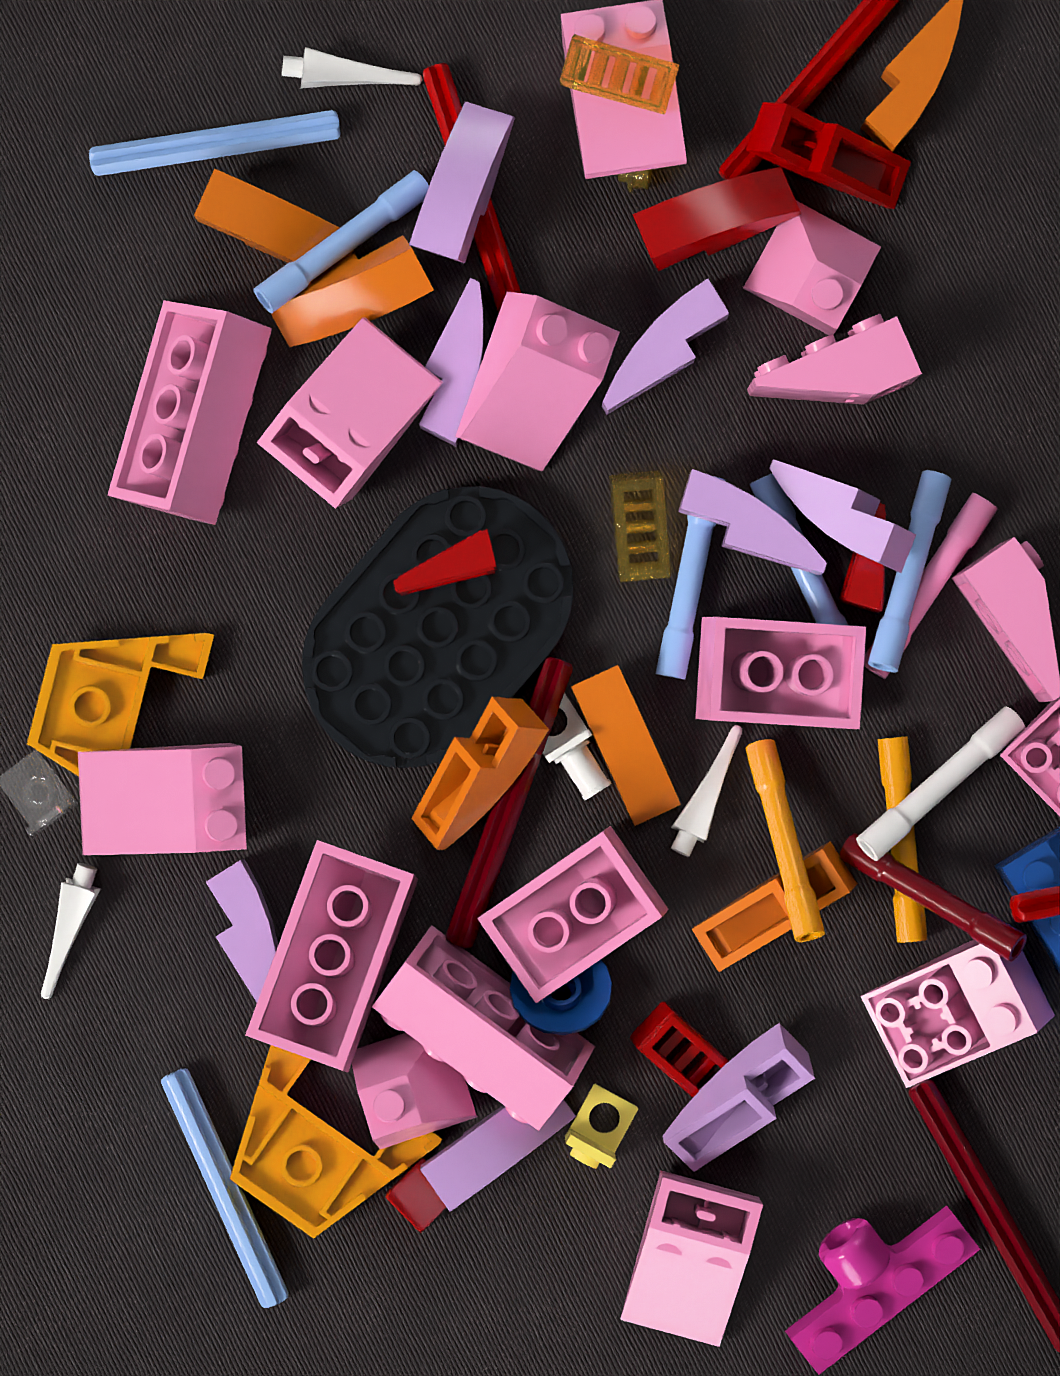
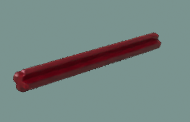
[445,657,573,948]
[909,1079,1060,1353]

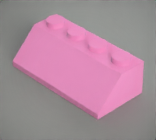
[108,300,272,525]
[245,840,418,1072]
[372,925,595,1131]

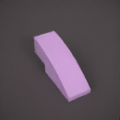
[409,102,515,263]
[419,278,484,447]
[601,278,729,415]
[769,459,916,573]
[678,469,827,575]
[206,859,278,1002]
[663,1023,815,1172]
[420,1099,576,1212]

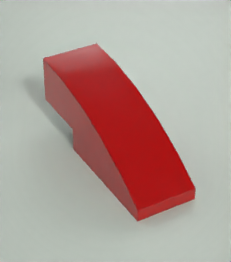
[746,102,911,209]
[632,167,802,271]

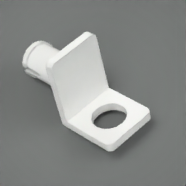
[543,693,612,801]

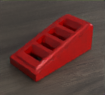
[839,503,886,613]
[393,529,497,596]
[630,1001,729,1097]

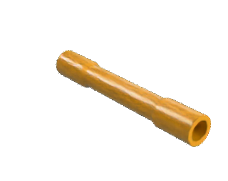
[877,736,928,943]
[745,739,825,942]

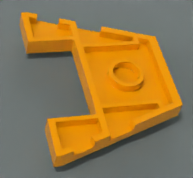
[27,633,214,776]
[230,1045,442,1238]

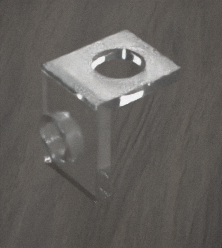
[0,750,78,836]

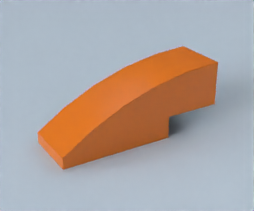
[861,0,963,152]
[194,168,354,263]
[271,235,434,347]
[571,665,681,826]
[411,697,549,850]
[692,841,857,972]

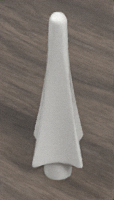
[282,47,422,88]
[671,725,742,857]
[41,863,101,999]

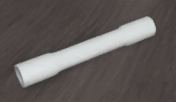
[856,706,1025,861]

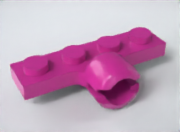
[785,1205,981,1375]

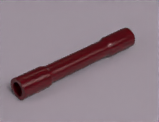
[840,833,1027,962]

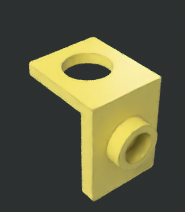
[565,1084,638,1169]

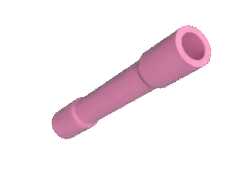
[864,493,998,679]

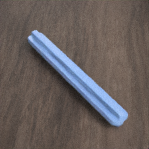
[89,110,341,176]
[161,1068,289,1308]

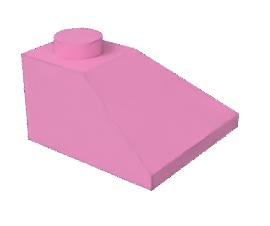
[743,200,881,335]
[352,1033,477,1149]

